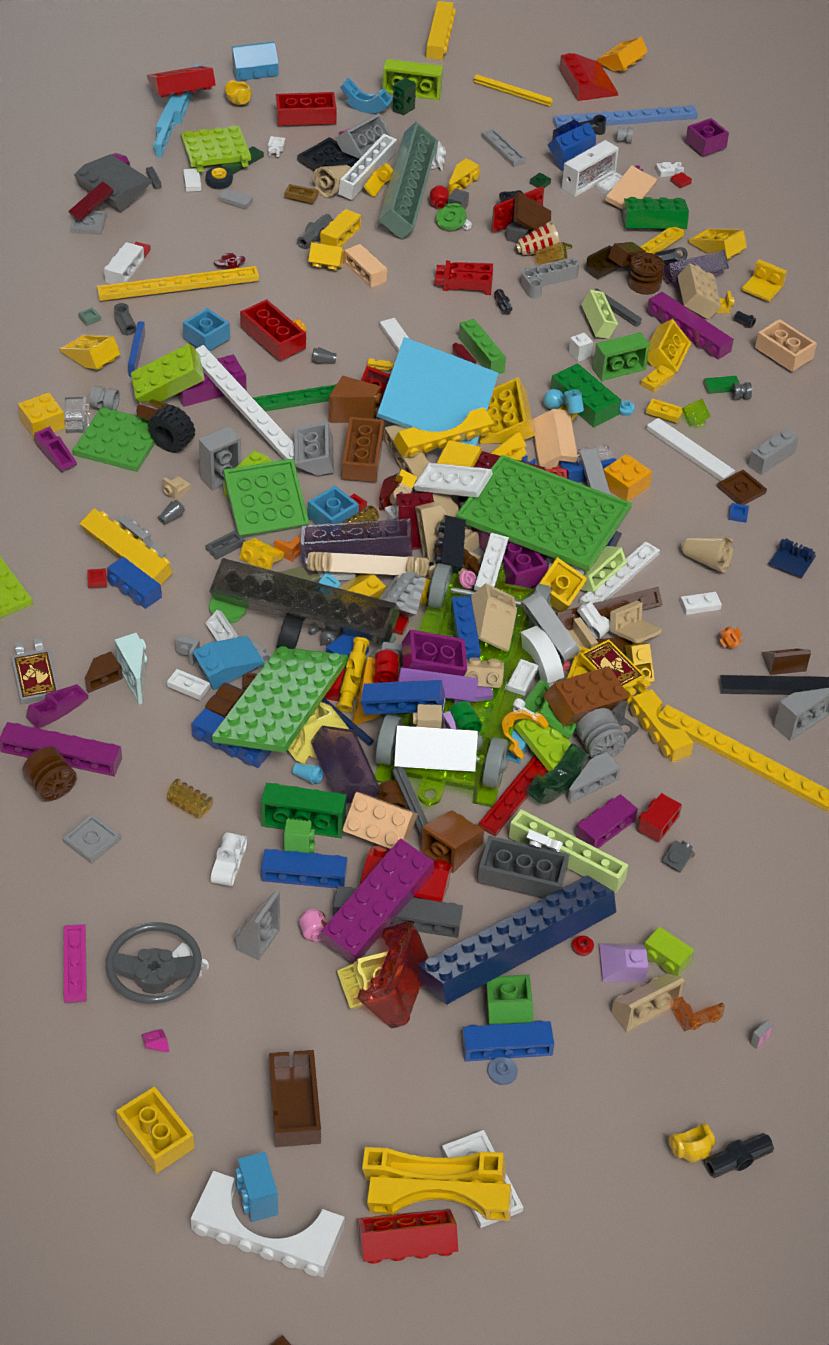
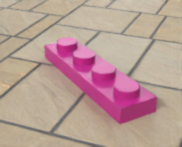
[64,924,87,1003]

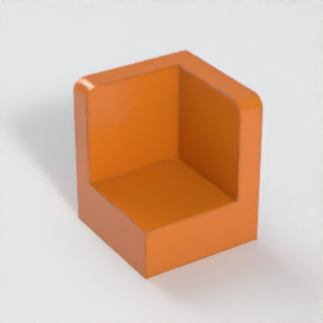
[274,536,303,562]

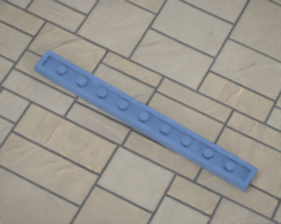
[553,105,698,129]

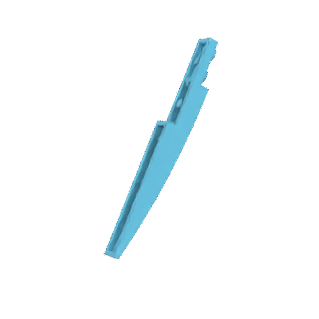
[153,63,199,158]

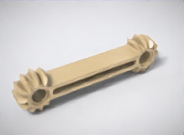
[306,552,430,577]

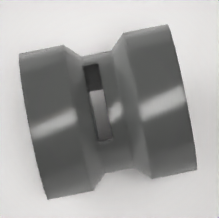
[732,382,752,400]

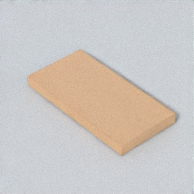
[605,165,658,210]

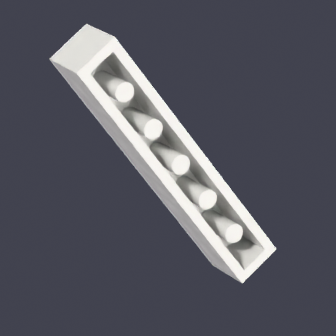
[338,134,397,200]

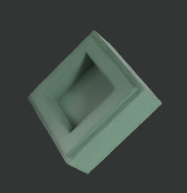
[78,307,101,326]

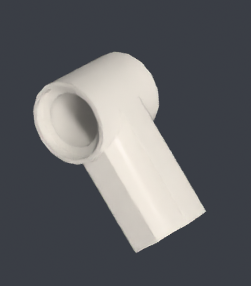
[577,601,610,639]

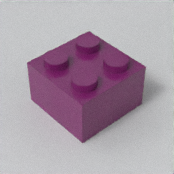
[685,118,729,156]

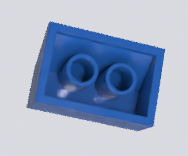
[547,122,596,171]

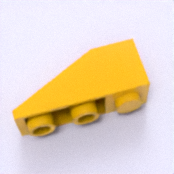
[448,158,480,196]

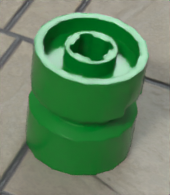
[449,701,483,733]

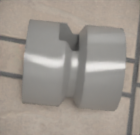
[89,385,120,410]

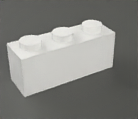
[103,242,144,284]

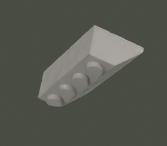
[335,113,392,159]

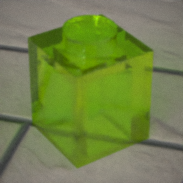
[682,399,711,427]

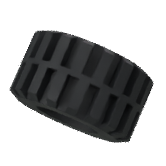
[148,405,195,453]

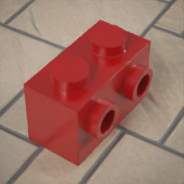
[638,793,682,842]

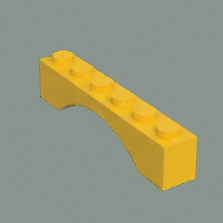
[393,407,494,458]
[362,1147,507,1183]
[367,1175,512,1221]

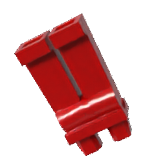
[435,260,494,295]

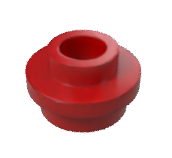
[573,936,594,956]

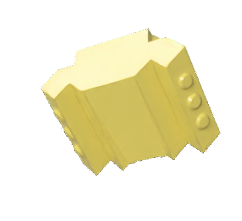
[288,702,353,764]
[337,950,420,1009]

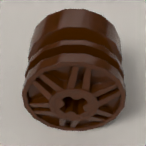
[628,252,664,295]
[22,746,77,801]

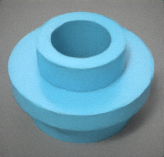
[619,401,635,416]

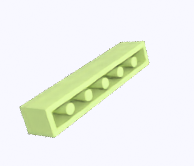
[509,809,629,893]

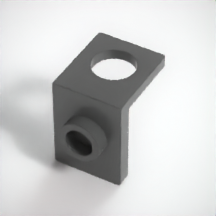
[612,701,639,739]

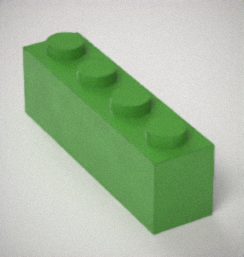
[459,319,506,374]

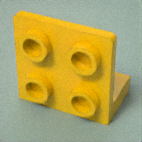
[742,259,787,302]

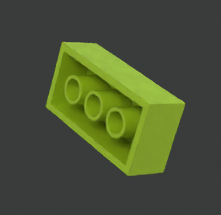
[383,59,443,101]
[131,343,205,402]

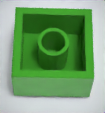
[486,974,533,1025]

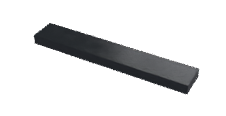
[719,675,829,695]

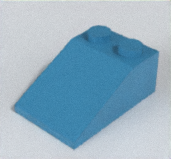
[192,636,265,690]

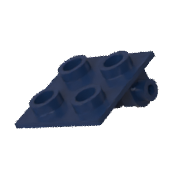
[769,538,816,578]

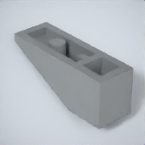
[567,752,621,804]

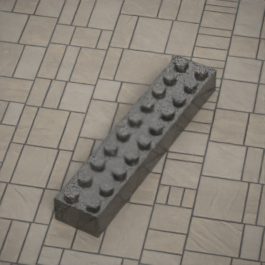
[209,558,400,644]

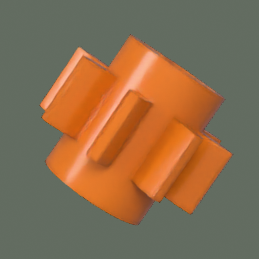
[719,626,742,649]

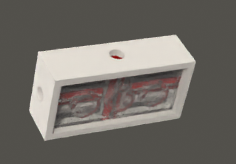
[562,140,619,197]

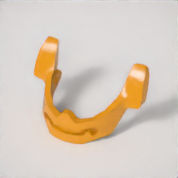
[502,710,549,759]

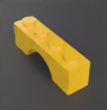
[630,689,694,763]

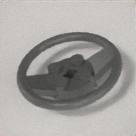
[106,922,202,1004]

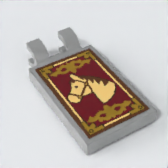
[11,637,59,705]

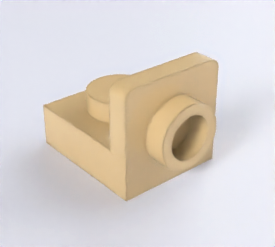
[162,476,191,500]

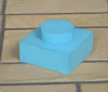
[315,572,341,595]

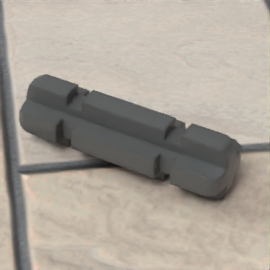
[146,166,162,189]

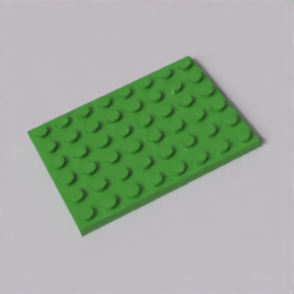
[456,455,632,571]

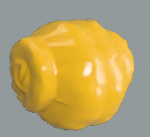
[224,80,252,106]
[669,1123,716,1163]

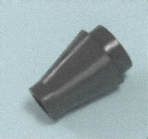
[312,347,337,363]
[158,500,185,525]

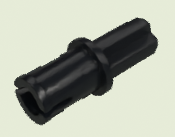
[494,289,513,314]

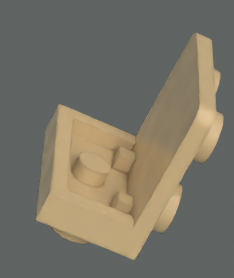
[610,601,662,644]

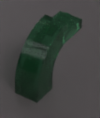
[526,743,589,804]

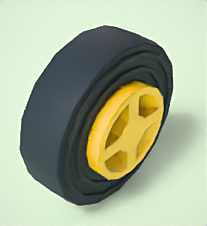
[205,166,233,189]

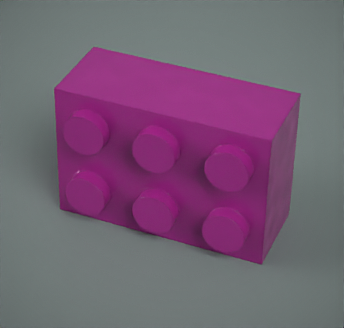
[402,629,467,676]

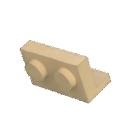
[464,658,504,688]

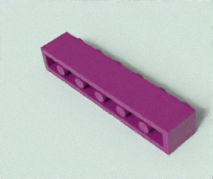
[647,292,734,360]
[0,722,122,777]

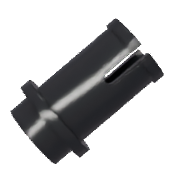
[734,311,756,327]

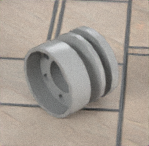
[576,708,628,758]

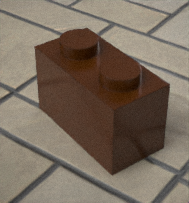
[608,242,646,267]

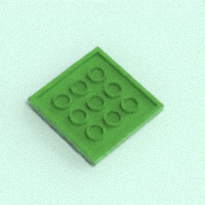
[72,407,155,472]
[223,458,310,537]

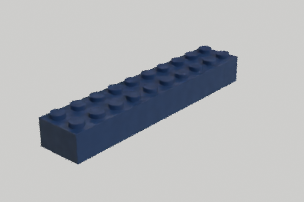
[418,875,617,1005]

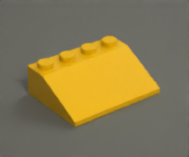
[479,377,535,444]

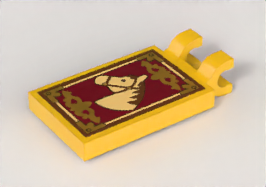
[579,640,651,704]

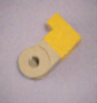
[390,469,417,506]

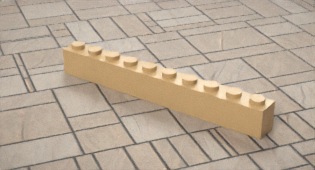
[384,425,473,539]

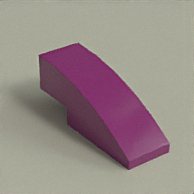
[34,426,77,472]
[26,684,89,728]

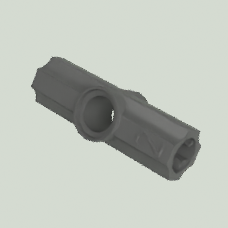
[297,213,333,249]

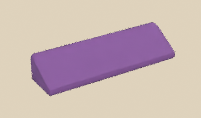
[397,668,478,701]

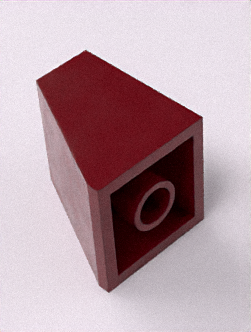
[395,492,434,551]

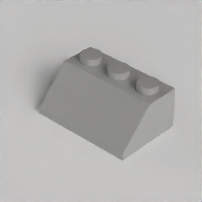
[294,422,334,476]

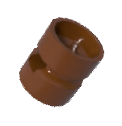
[377,780,407,809]

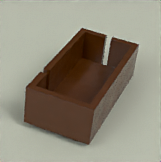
[269,1050,321,1147]

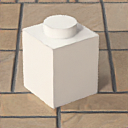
[569,333,593,362]

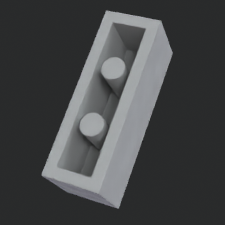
[748,429,799,475]

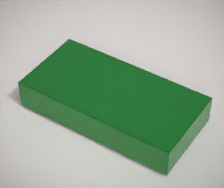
[704,375,739,394]

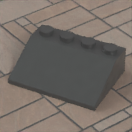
[74,154,152,213]

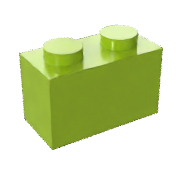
[644,926,694,976]

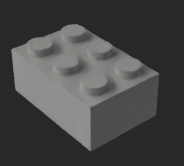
[199,426,241,491]

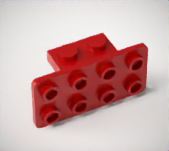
[491,187,544,232]

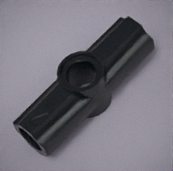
[705,1133,774,1178]

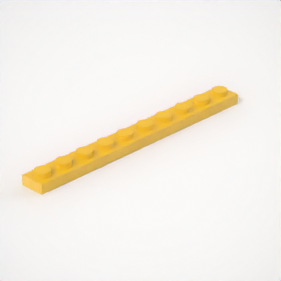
[97,266,259,301]
[657,705,829,812]

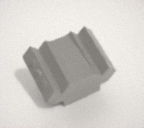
[372,571,426,617]

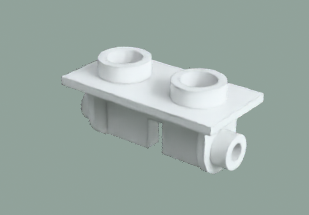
[431,141,446,171]

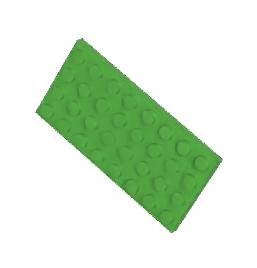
[212,646,348,753]

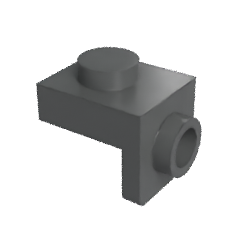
[662,840,695,873]

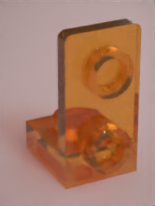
[672,997,725,1032]

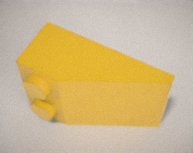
[688,228,747,260]
[59,334,120,370]

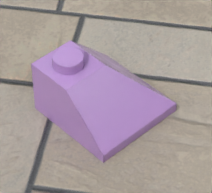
[599,944,648,982]

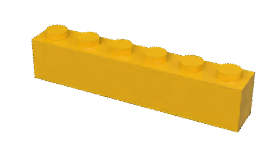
[426,1,456,60]
[79,508,173,585]

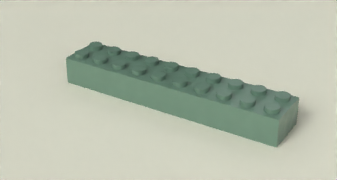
[379,121,438,239]

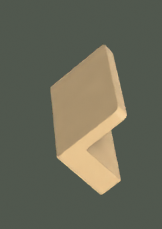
[568,617,598,649]

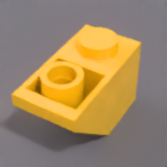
[625,643,655,682]

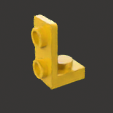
[363,162,393,197]

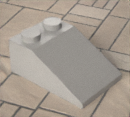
[774,688,829,741]
[235,891,280,960]

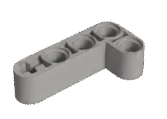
[521,258,580,299]
[521,591,580,666]

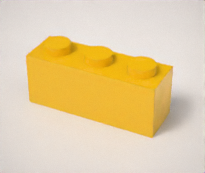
[320,209,361,247]

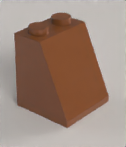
[329,375,382,423]
[421,810,484,873]

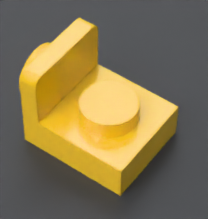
[716,291,734,313]

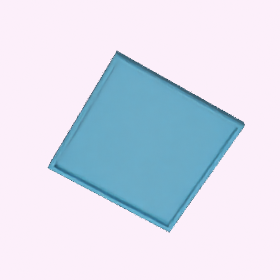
[376,337,499,446]

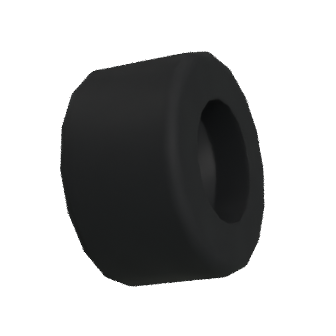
[276,616,303,649]

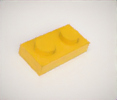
[641,365,675,393]
[646,398,684,423]

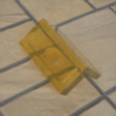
[536,242,572,265]

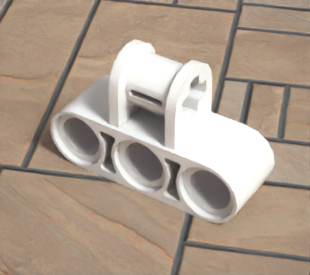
[211,832,247,887]

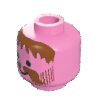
[299,909,327,942]

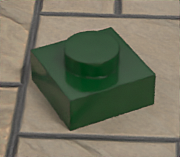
[530,172,551,188]

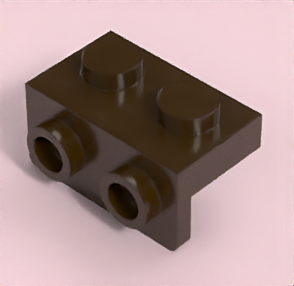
[586,245,621,279]

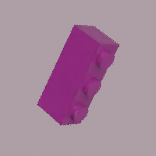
[576,794,638,849]

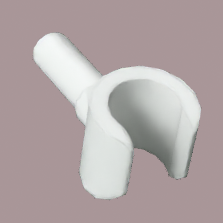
[513,698,535,715]

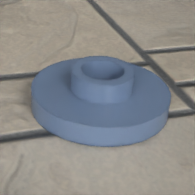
[488,1057,518,1085]

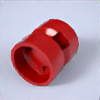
[373,650,399,683]

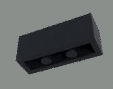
[434,515,466,576]

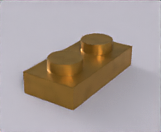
[285,184,319,204]

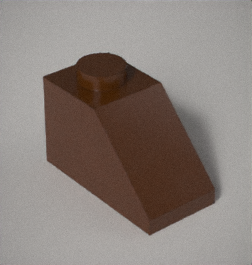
[85,651,123,693]

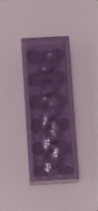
[300,519,413,563]

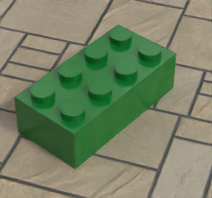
[622,197,689,229]
[550,363,621,428]
[261,782,347,839]

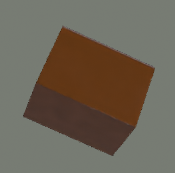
[762,648,811,675]

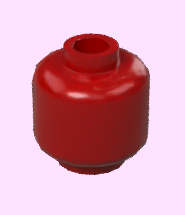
[430,185,449,209]

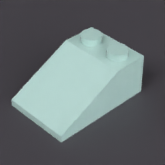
[115,633,147,705]

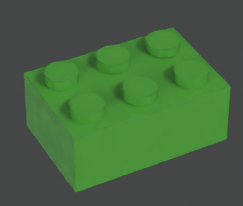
[593,332,650,381]

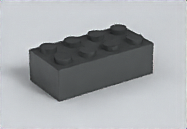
[477,836,570,898]

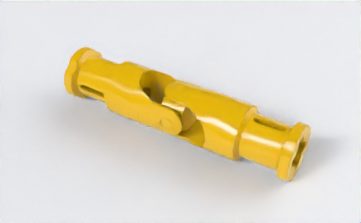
[336,637,370,713]

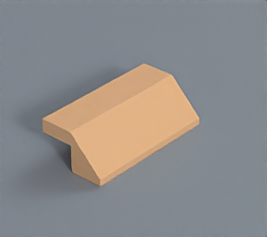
[532,409,578,469]

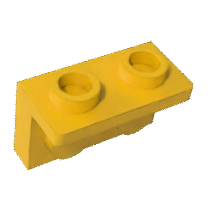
[239,538,284,571]

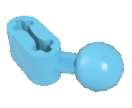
[543,389,584,413]

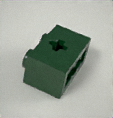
[393,78,416,116]

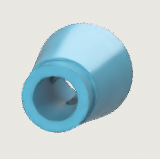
[293,763,324,784]

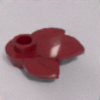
[214,253,246,269]

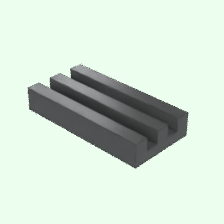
[205,530,246,560]

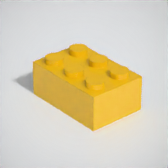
[116,1086,195,1174]

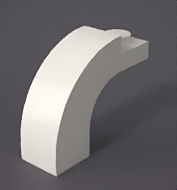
[521,626,564,687]

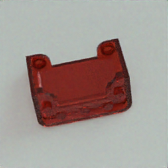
[357,921,429,1029]

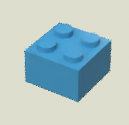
[183,308,230,351]
[308,486,359,536]
[235,1152,278,1222]

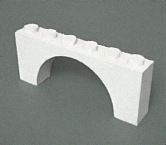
[190,1171,345,1277]

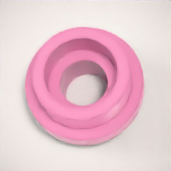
[460,571,477,589]

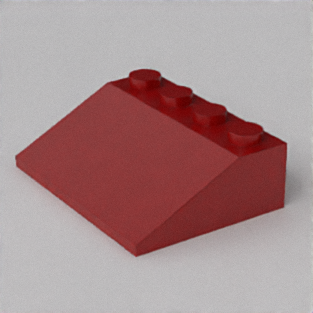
[559,53,618,101]
[147,65,216,98]

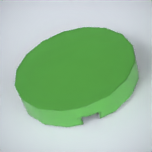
[436,203,467,231]
[209,592,247,623]

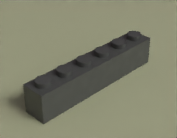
[333,886,463,938]

